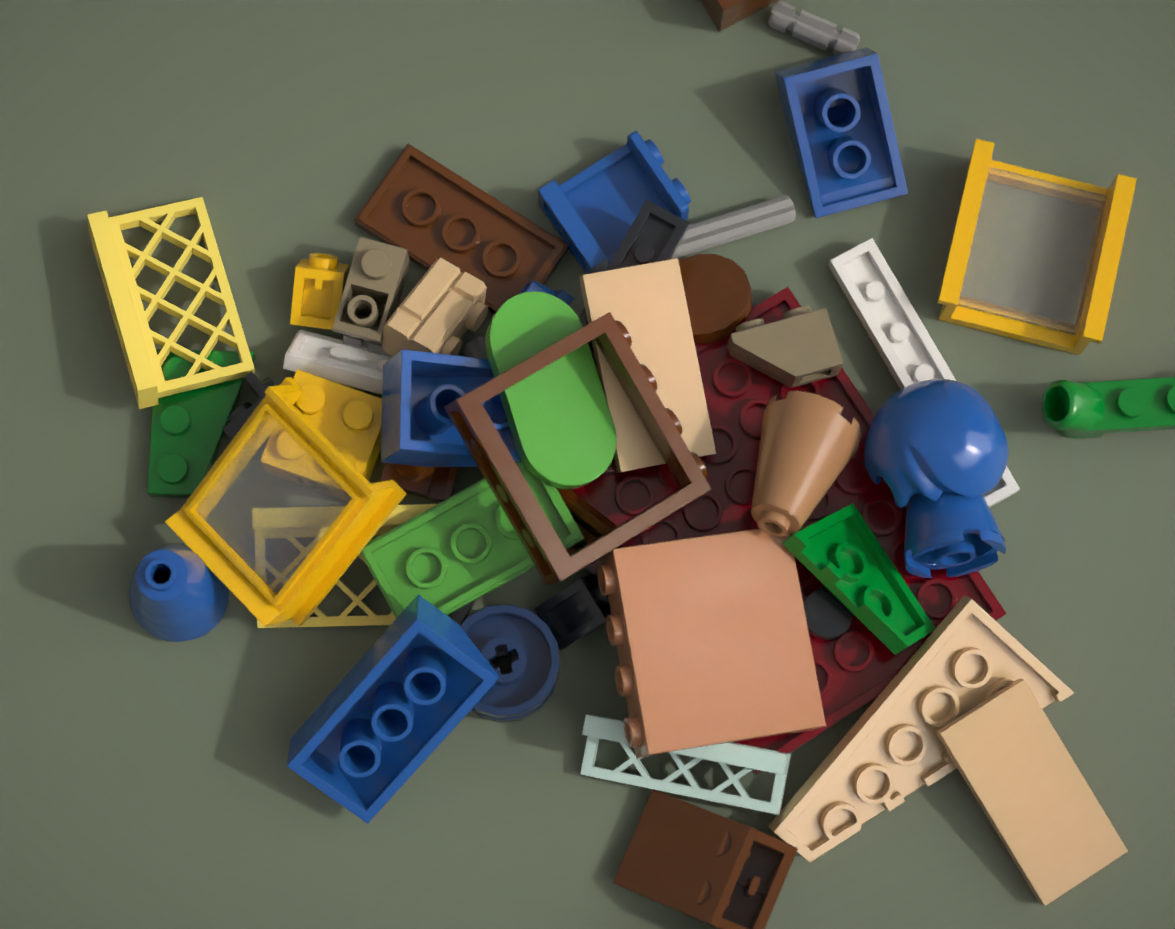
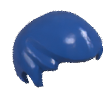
[864,379,1009,508]

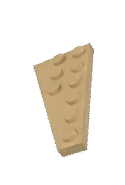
[768,595,1074,862]

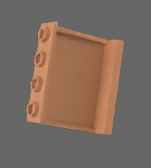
[597,529,826,759]

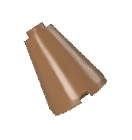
[751,391,862,537]

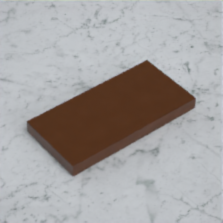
[354,143,569,314]

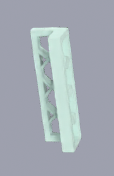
[580,715,791,815]

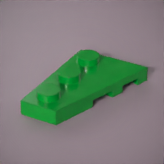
[148,349,256,498]
[782,503,936,655]

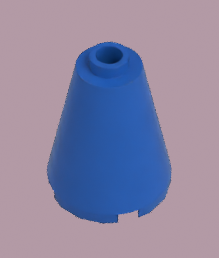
[904,492,1006,578]
[129,543,229,642]

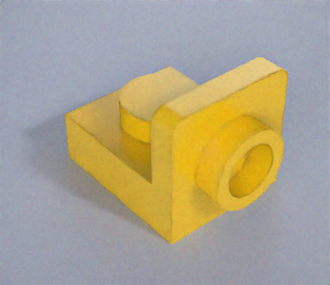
[290,253,350,330]

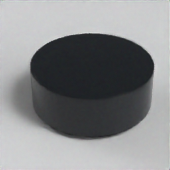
[803,588,853,640]

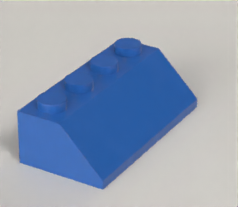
[287,594,499,824]

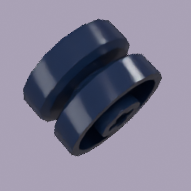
[460,604,560,723]

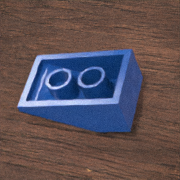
[775,47,908,218]
[381,349,522,467]

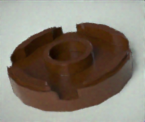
[679,254,752,344]

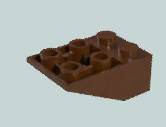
[613,789,798,929]

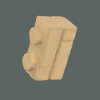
[382,258,489,356]

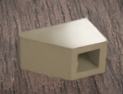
[332,237,410,344]
[727,306,844,388]

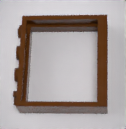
[444,312,711,585]

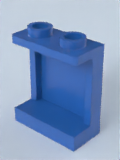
[538,131,691,274]

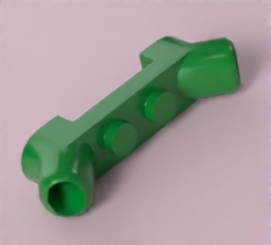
[1041,377,1175,439]

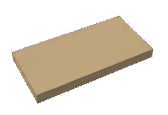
[579,258,716,473]
[936,678,1128,906]

